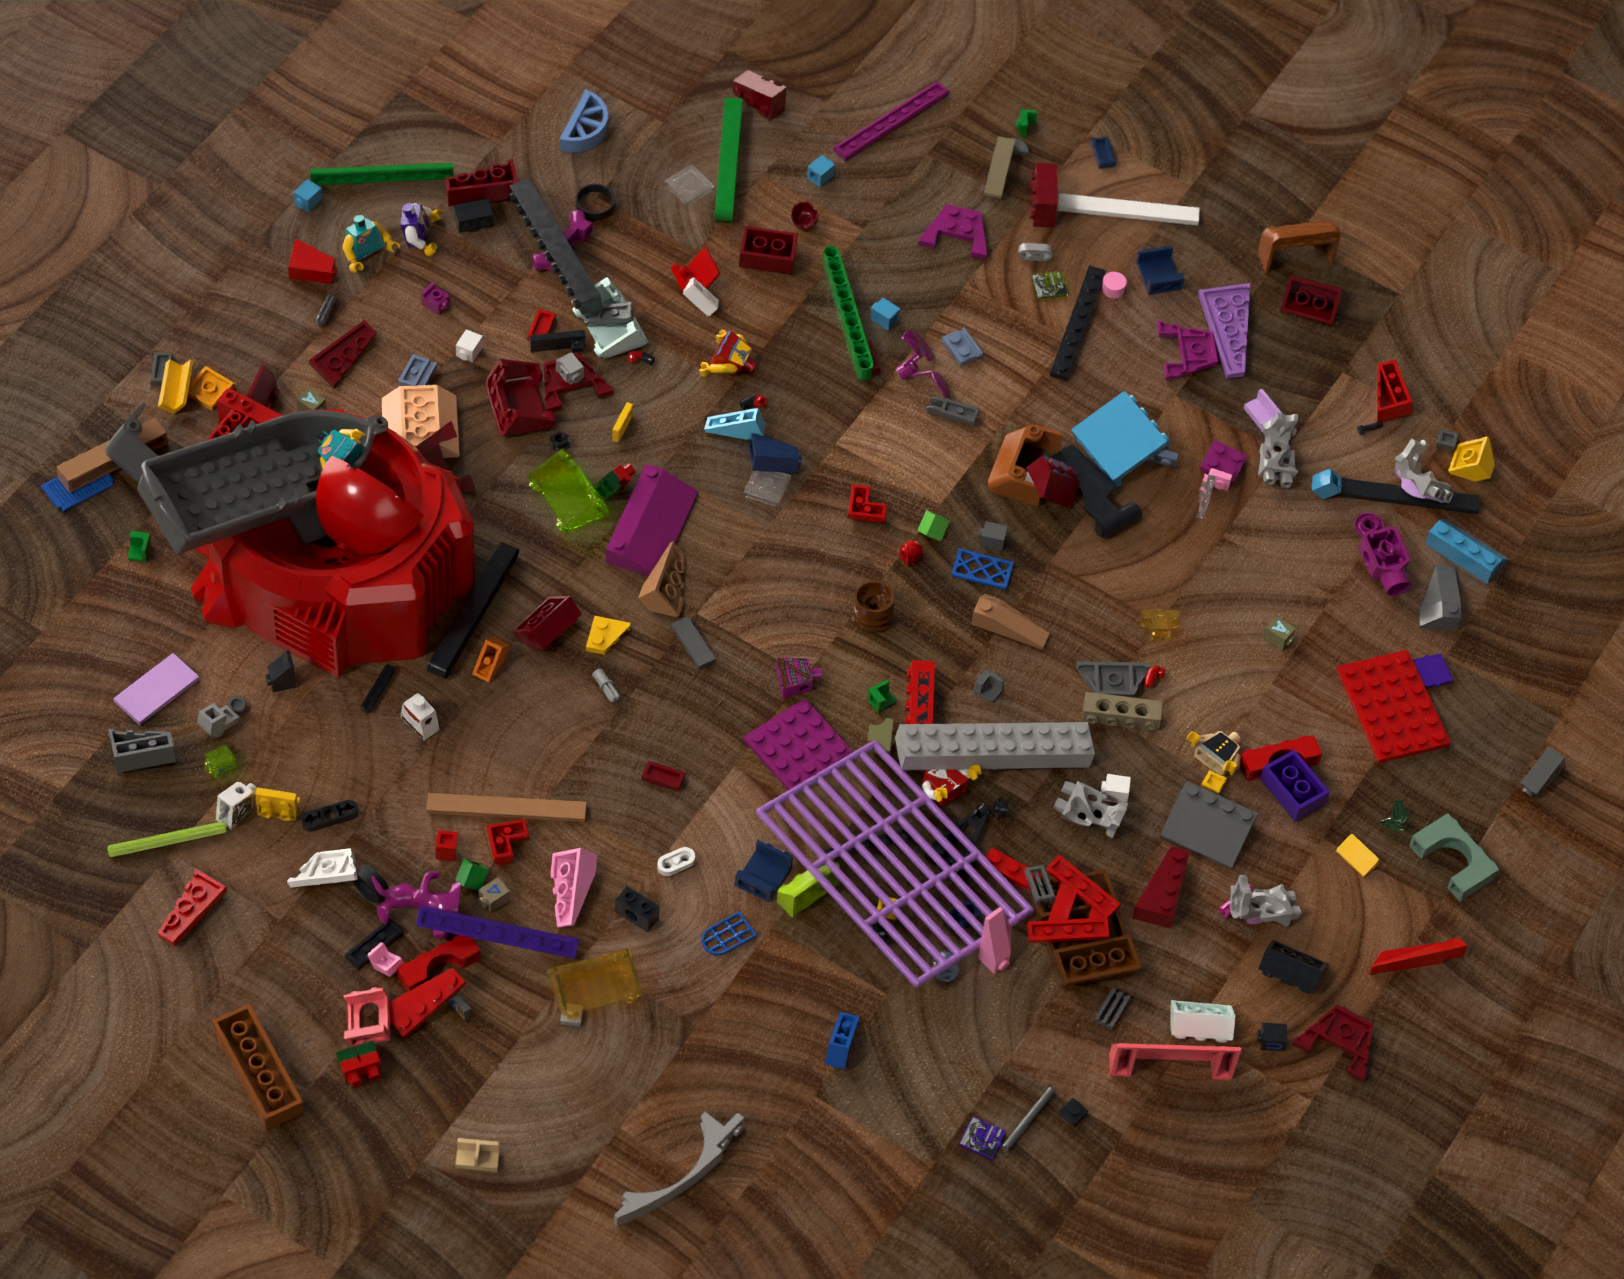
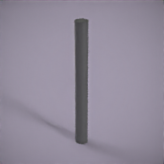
[1002,1087,1055,1151]

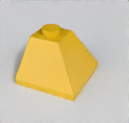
[1448,437,1495,482]

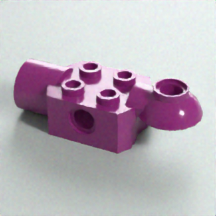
[1354,513,1411,596]

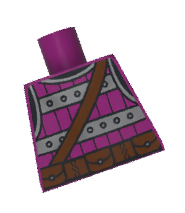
[776,658,823,699]

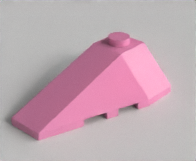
[551,848,598,928]

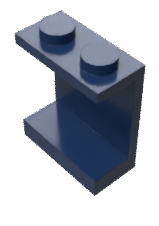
[1136,246,1185,295]
[734,840,793,903]

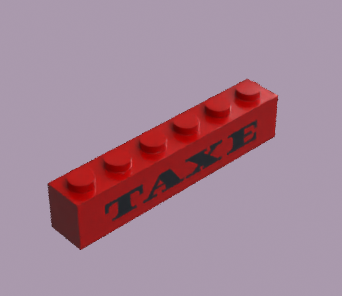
[905,660,935,724]

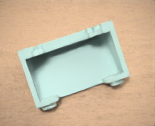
[571,277,649,359]

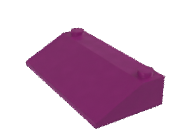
[606,464,698,576]

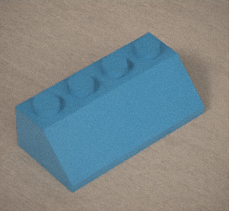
[1425,519,1508,584]

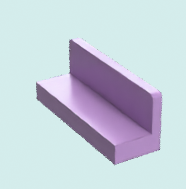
[1244,389,1290,441]

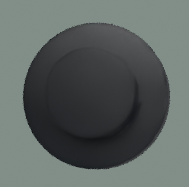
[993,798,1008,817]

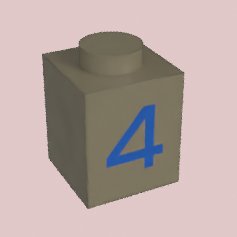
[478,877,510,913]

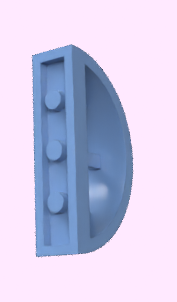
[559,90,608,153]

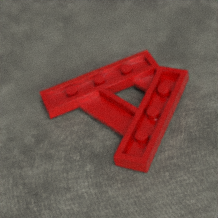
[1027,855,1120,943]

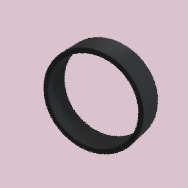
[575,184,615,221]

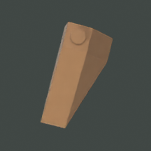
[638,541,685,617]
[971,594,1049,650]

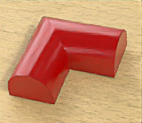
[847,484,887,524]
[486,819,529,865]

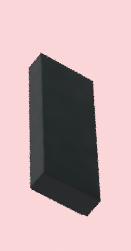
[344,918,404,971]

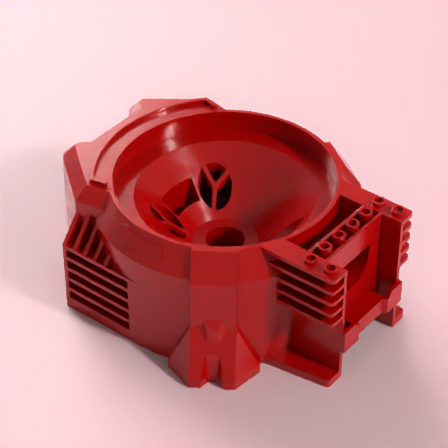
[191,388,475,678]

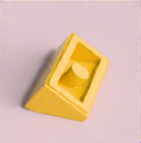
[1336,834,1379,877]

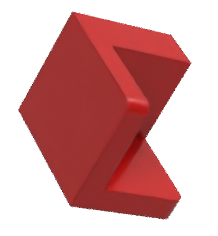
[435,830,458,861]

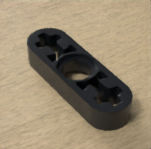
[302,800,358,832]

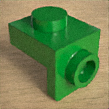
[1016,109,1038,137]

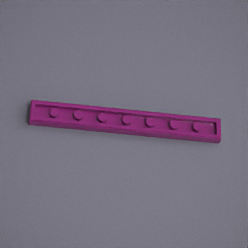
[834,81,949,162]

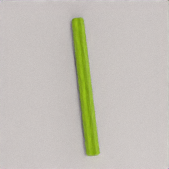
[107,821,227,857]

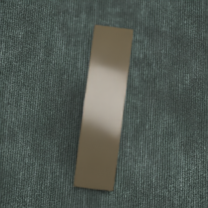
[984,136,1015,199]

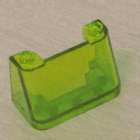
[527,448,611,533]

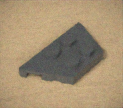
[1076,661,1150,698]

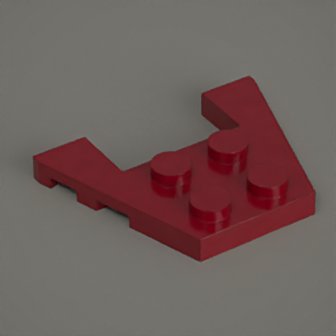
[544,353,614,412]
[416,421,475,491]
[1292,1005,1373,1082]

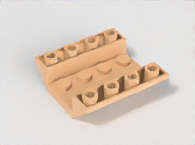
[382,385,459,458]

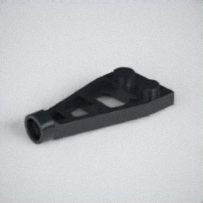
[925,803,992,876]

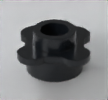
[550,432,571,451]

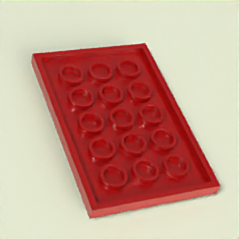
[1336,650,1451,764]

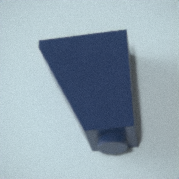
[749,433,802,473]

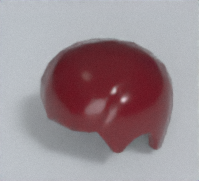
[791,202,818,231]

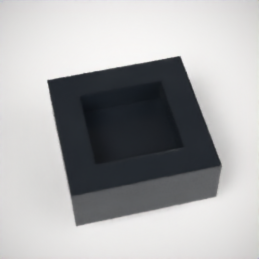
[1059,1098,1088,1127]

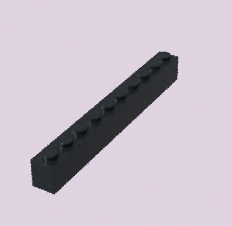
[509,178,602,315]

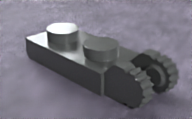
[585,302,634,327]
[926,396,980,427]

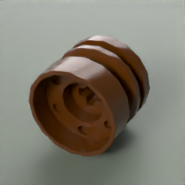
[854,581,895,632]

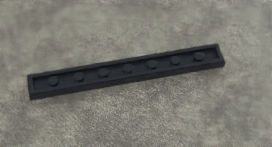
[1333,478,1480,514]

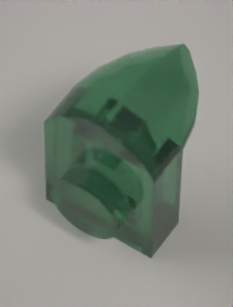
[1380,800,1407,830]

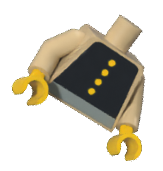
[1186,731,1241,776]

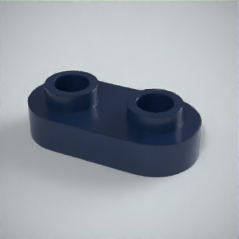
[944,901,980,932]

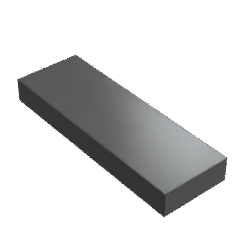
[671,617,716,670]

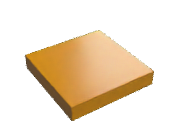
[188,366,235,411]

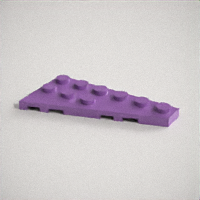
[1198,283,1250,379]

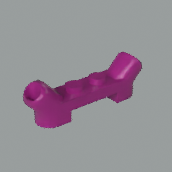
[533,210,594,274]

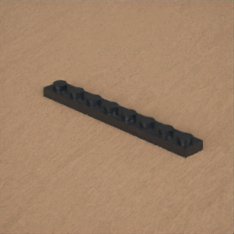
[1050,265,1106,381]

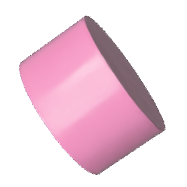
[1102,272,1126,298]

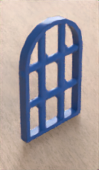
[702,911,757,955]

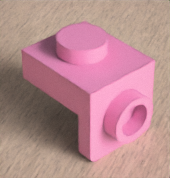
[368,943,403,977]

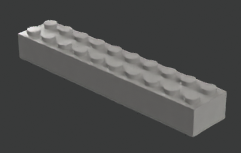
[895,722,1095,770]

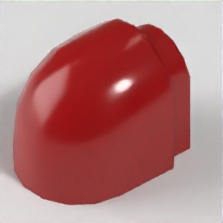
[898,540,923,565]

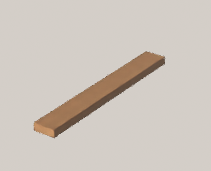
[426,793,586,822]

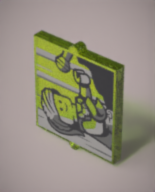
[1031,271,1068,300]

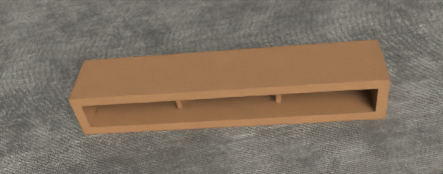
[56,418,168,493]

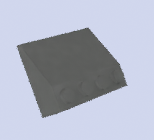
[1160,781,1258,870]

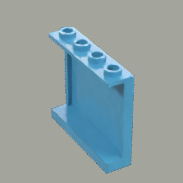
[1071,391,1170,488]

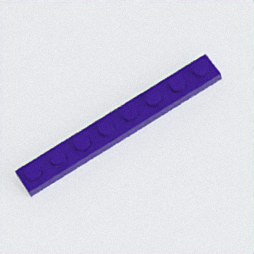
[416,906,579,959]

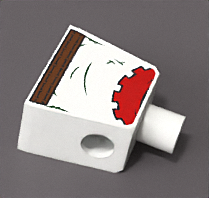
[401,693,439,741]

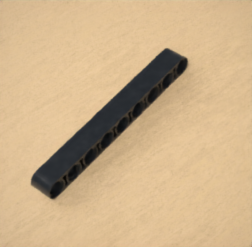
[427,542,519,679]

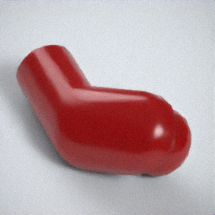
[1143,665,1166,688]

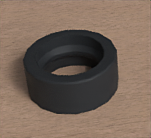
[352,865,389,903]

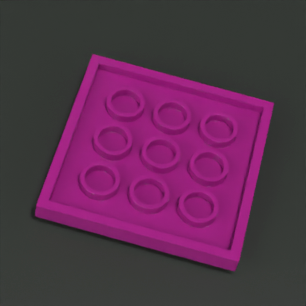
[743,698,853,791]

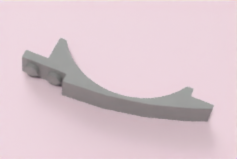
[614,1112,744,1227]

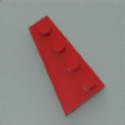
[158,869,228,947]
[389,968,467,1039]

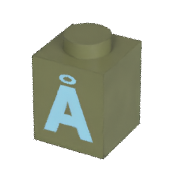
[296,388,326,412]
[1264,616,1296,651]

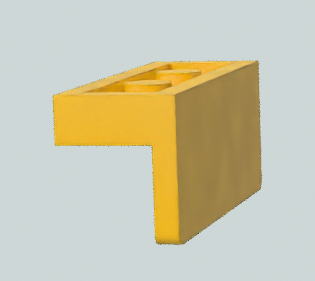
[158,359,193,415]

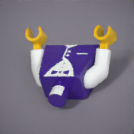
[401,203,443,256]

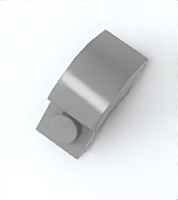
[197,703,239,738]

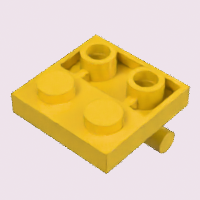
[255,787,301,821]

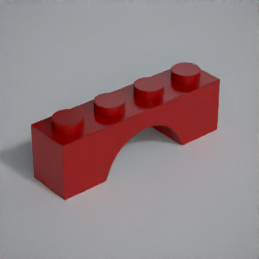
[1240,735,1322,782]
[397,935,481,992]

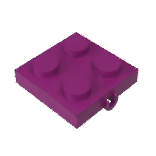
[1199,440,1247,486]

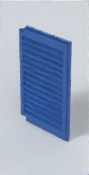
[40,474,114,512]

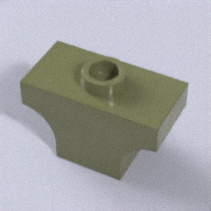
[867,718,895,761]

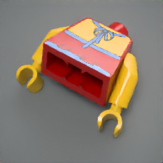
[699,330,756,377]

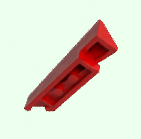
[1369,938,1468,975]

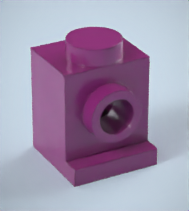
[421,282,450,315]

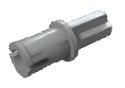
[592,669,620,703]

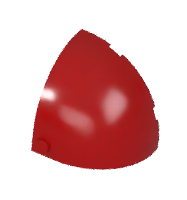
[316,456,424,555]

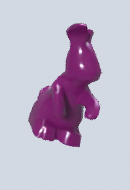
[371,871,461,940]

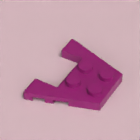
[918,204,987,260]
[1156,320,1218,381]

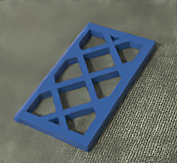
[951,548,1015,590]

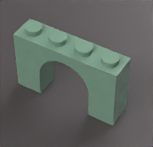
[1409,813,1499,902]

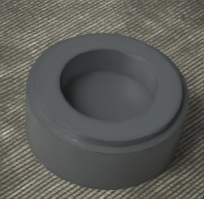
[227,696,247,716]

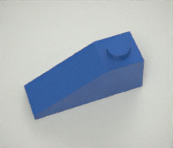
[825,1012,860,1069]

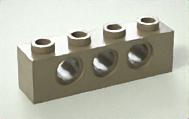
[1082,692,1162,731]

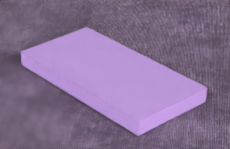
[114,653,199,725]

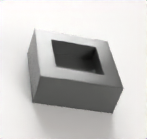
[1436,429,1458,451]

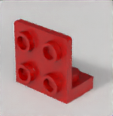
[671,247,721,292]

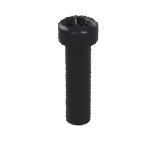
[1357,421,1383,435]

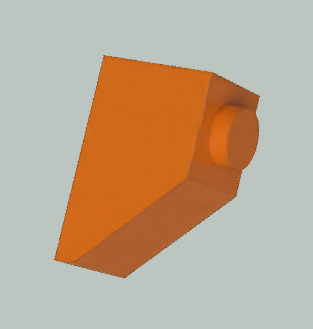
[472,637,511,682]

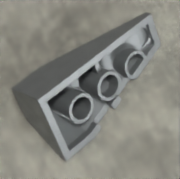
[1419,566,1461,631]

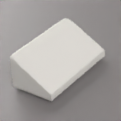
[683,278,719,316]

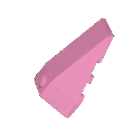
[978,907,1012,974]

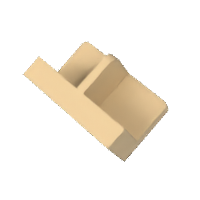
[455,1138,500,1172]

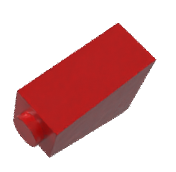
[288,239,338,284]

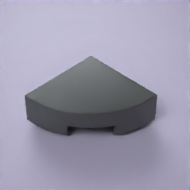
[1011,137,1029,156]

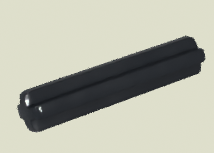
[361,664,395,713]

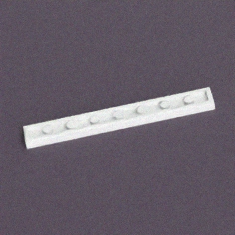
[1057,193,1199,225]

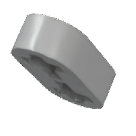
[1019,243,1053,261]

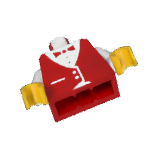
[920,765,982,808]

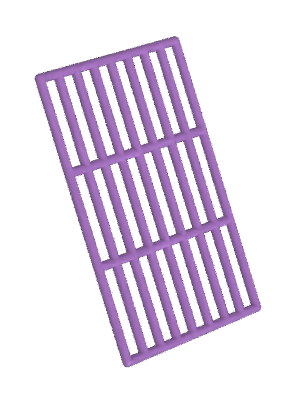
[756,740,1034,987]

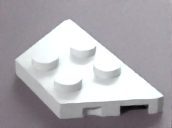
[287,848,358,888]

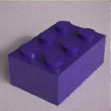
[1260,750,1330,822]

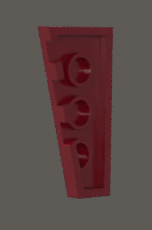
[309,320,376,388]

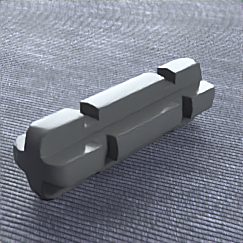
[316,294,336,326]

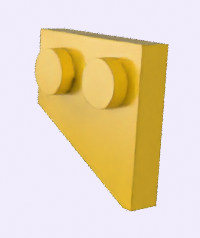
[586,616,631,655]

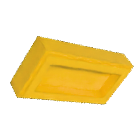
[612,402,633,442]

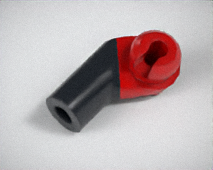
[626,351,655,365]
[739,394,767,409]

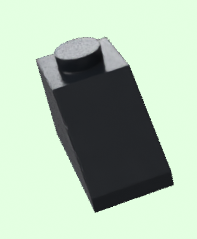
[265,650,296,693]

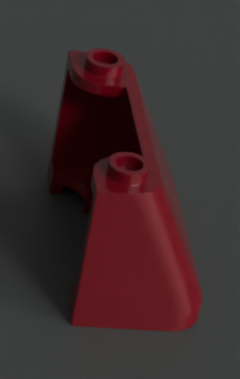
[486,359,556,436]

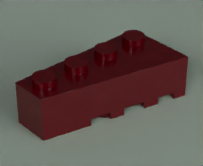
[445,158,518,207]
[1132,846,1190,929]

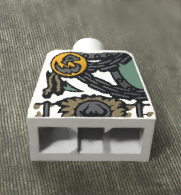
[216,782,257,830]

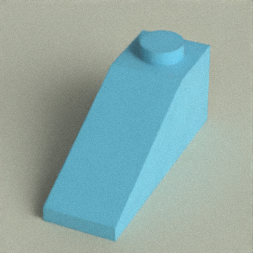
[704,408,766,440]

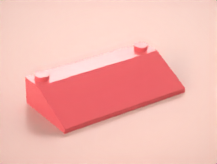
[1109,1043,1241,1080]

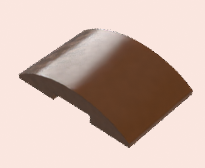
[1030,869,1142,986]

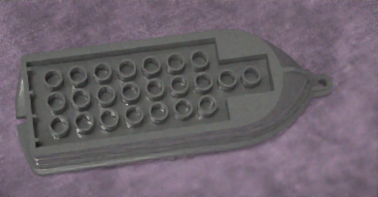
[137,410,389,554]

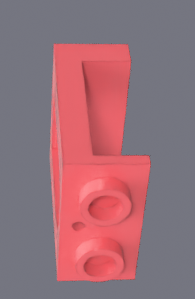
[344,988,390,1047]

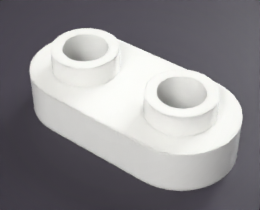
[657,847,695,876]

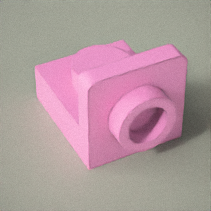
[1202,468,1232,493]

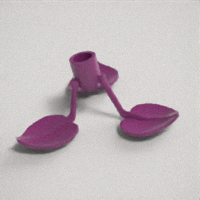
[896,330,950,399]

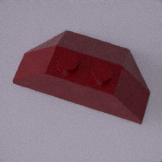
[246,361,279,410]

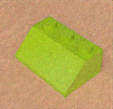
[777,861,840,918]

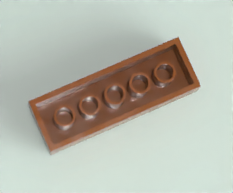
[212,1004,304,1131]

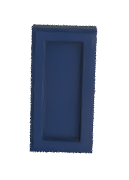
[1090,136,1116,169]

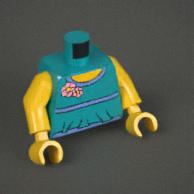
[342,215,400,273]
[317,429,365,469]

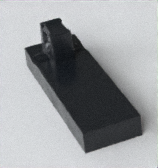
[530,330,585,353]

